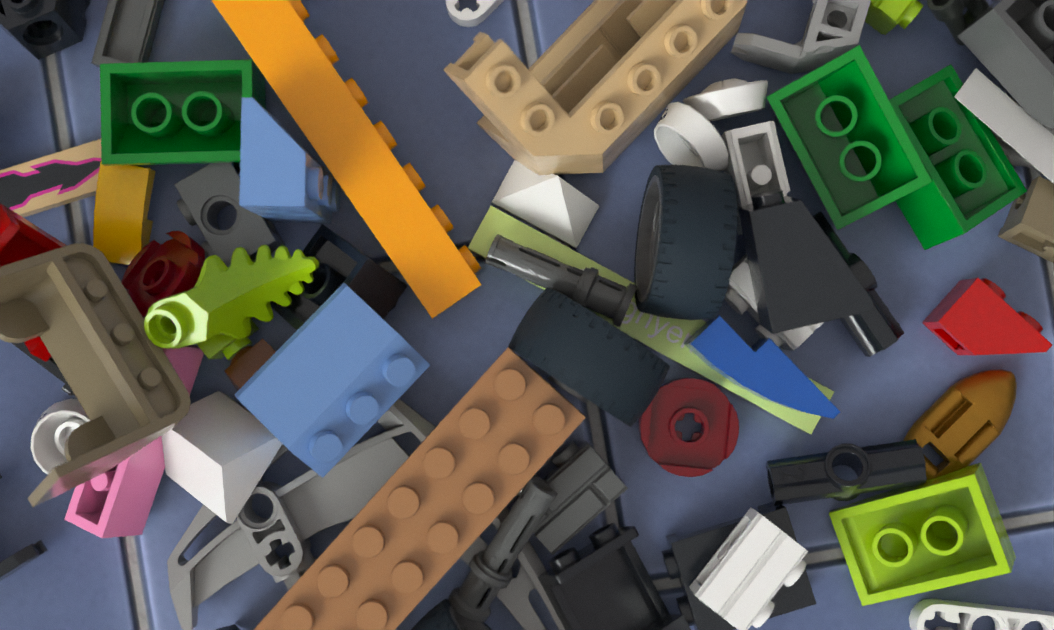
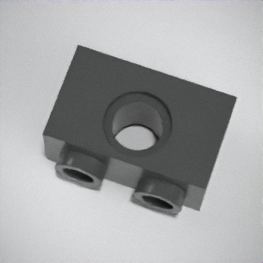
[174,162,286,267]

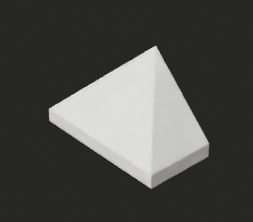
[492,160,599,249]

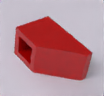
[922,277,1053,355]

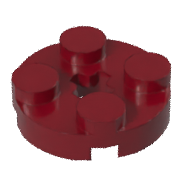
[121,231,205,325]
[639,378,739,477]

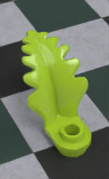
[144,245,319,349]

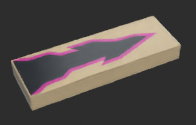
[0,139,134,217]

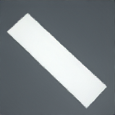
[954,68,1054,184]

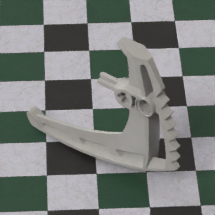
[167,399,565,630]

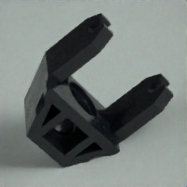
[0,0,91,60]

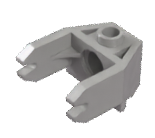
[731,0,871,74]

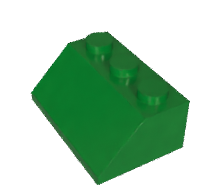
[767,45,932,230]
[100,59,266,166]
[889,64,1027,250]

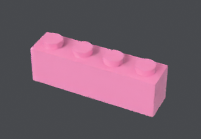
[64,345,204,538]

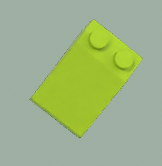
[829,463,1016,606]

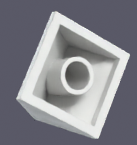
[162,391,282,524]

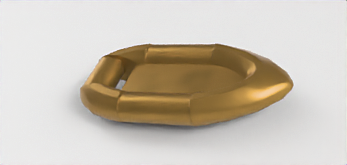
[903,369,1017,480]

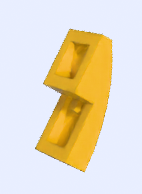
[93,160,156,265]

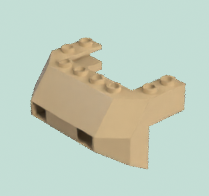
[443,0,747,175]

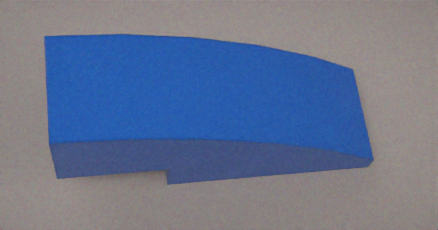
[684,315,840,419]

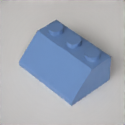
[239,97,340,224]
[234,283,430,478]

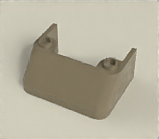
[0,243,191,507]

